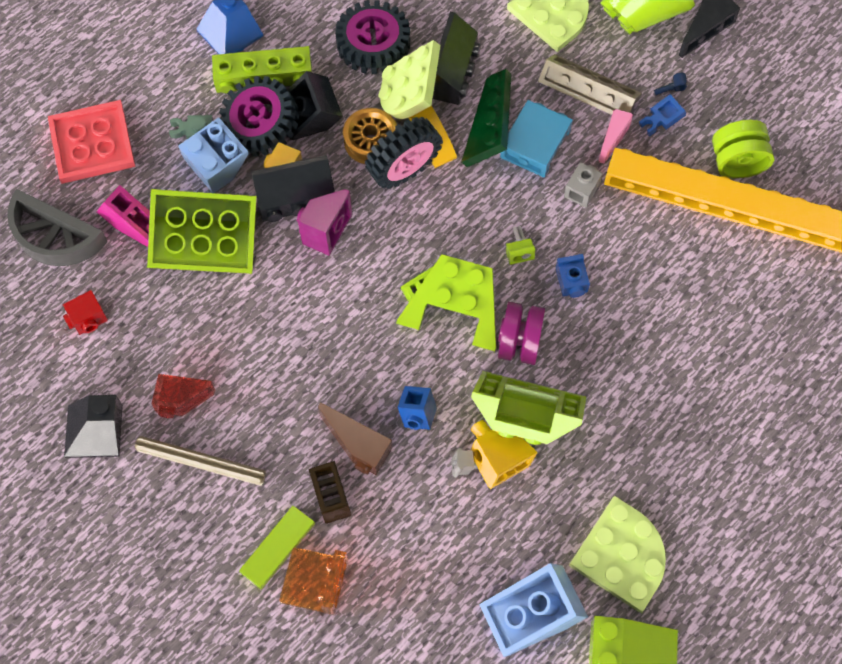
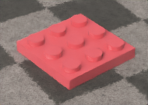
[48,100,136,184]

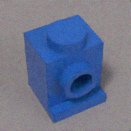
[555,254,590,298]

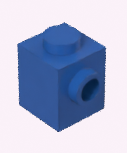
[398,386,437,430]

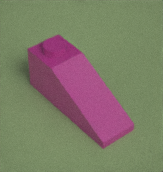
[96,185,150,247]

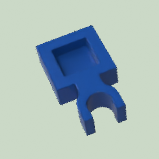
[639,94,686,137]

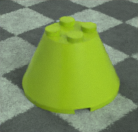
[600,0,695,35]

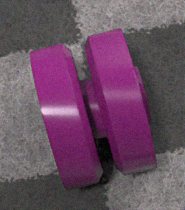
[498,301,545,365]

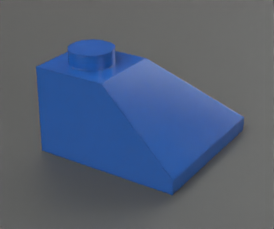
[197,0,263,54]

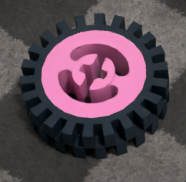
[365,117,443,189]

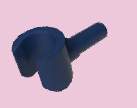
[654,72,687,95]

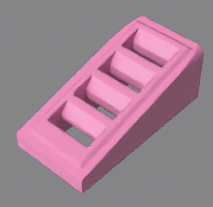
[599,109,633,163]

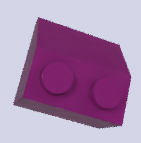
[297,189,353,256]

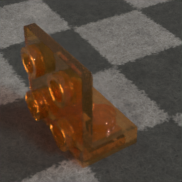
[279,548,348,615]

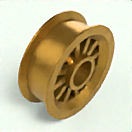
[343,108,397,164]

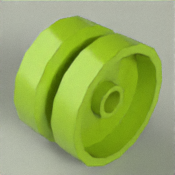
[712,119,775,179]

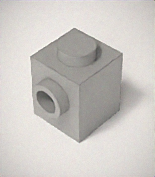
[564,162,603,208]

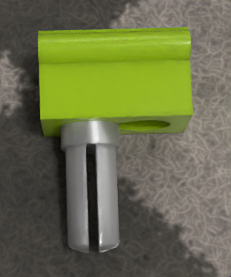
[506,226,535,265]

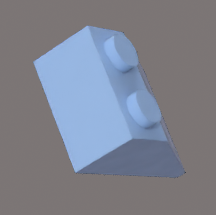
[479,563,588,657]

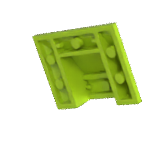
[471,371,587,445]

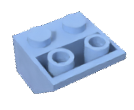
[178,117,249,193]

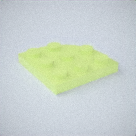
[507,0,589,52]
[378,40,441,119]
[569,496,666,614]

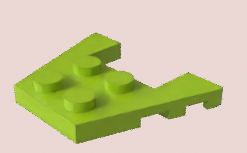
[396,254,497,352]

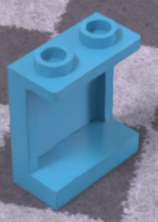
[500,100,573,178]

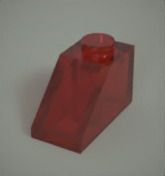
[151,374,215,418]

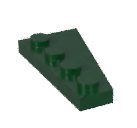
[461,69,512,167]

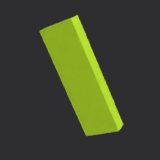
[239,506,315,590]

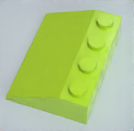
[147,189,256,274]
[589,616,678,664]

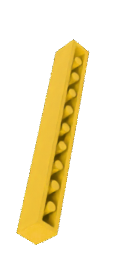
[604,148,842,252]

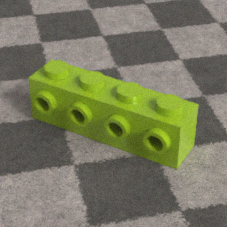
[212,46,312,94]

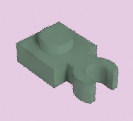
[169,115,213,139]

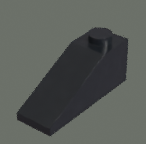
[679,0,740,58]

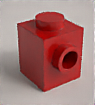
[62,290,108,335]

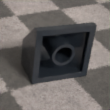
[64,395,123,458]

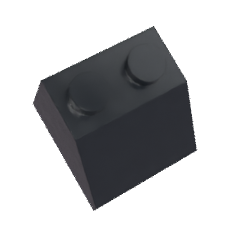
[287,71,343,141]

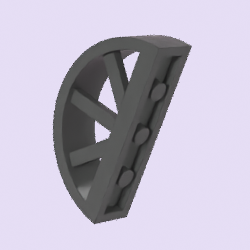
[7,189,108,266]

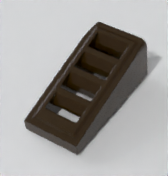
[309,460,352,524]

